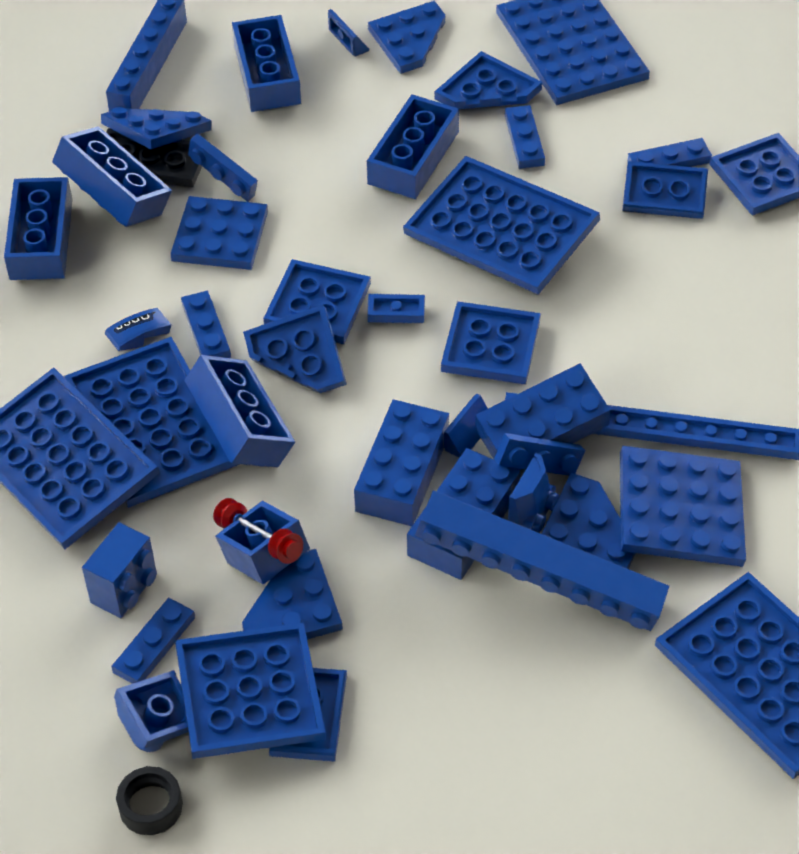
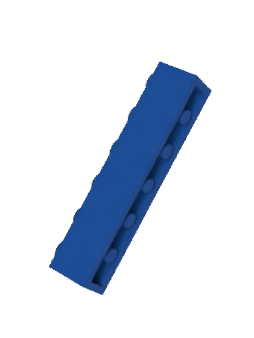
[106,0,187,112]

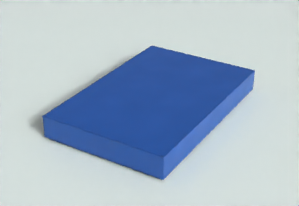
[622,161,708,219]
[269,668,347,762]

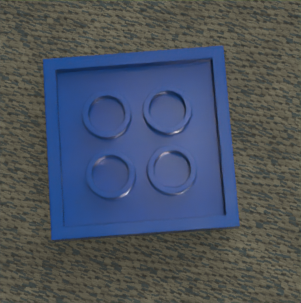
[710,133,799,216]
[170,196,268,270]
[263,259,371,344]
[441,301,541,385]

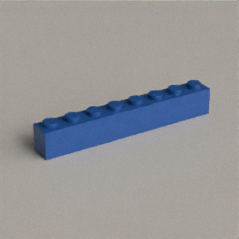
[415,490,670,631]

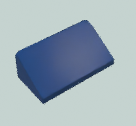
[328,9,369,57]
[444,394,488,458]

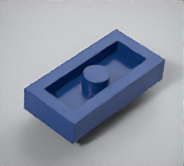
[367,294,425,323]

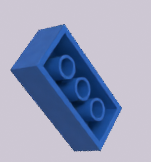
[232,15,301,112]
[366,94,459,199]
[52,126,172,227]
[4,177,73,280]
[184,355,296,467]
[476,363,610,470]
[354,399,449,526]
[407,448,520,580]

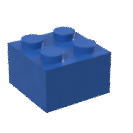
[82,522,157,618]

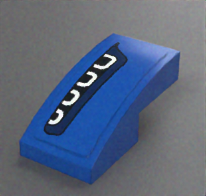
[105,308,172,351]

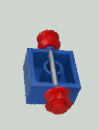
[213,498,310,585]

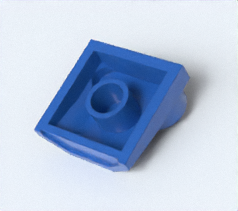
[508,453,559,533]
[114,670,188,752]

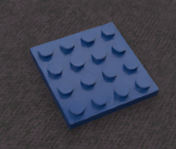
[620,445,746,567]
[175,622,326,759]

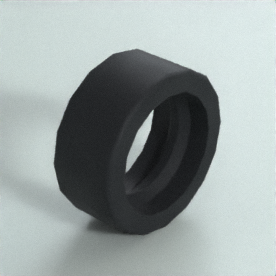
[116,766,183,835]

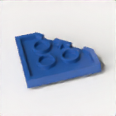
[368,0,445,74]
[434,51,542,109]
[101,107,212,149]
[243,304,347,394]
[542,473,636,569]
[242,549,343,640]

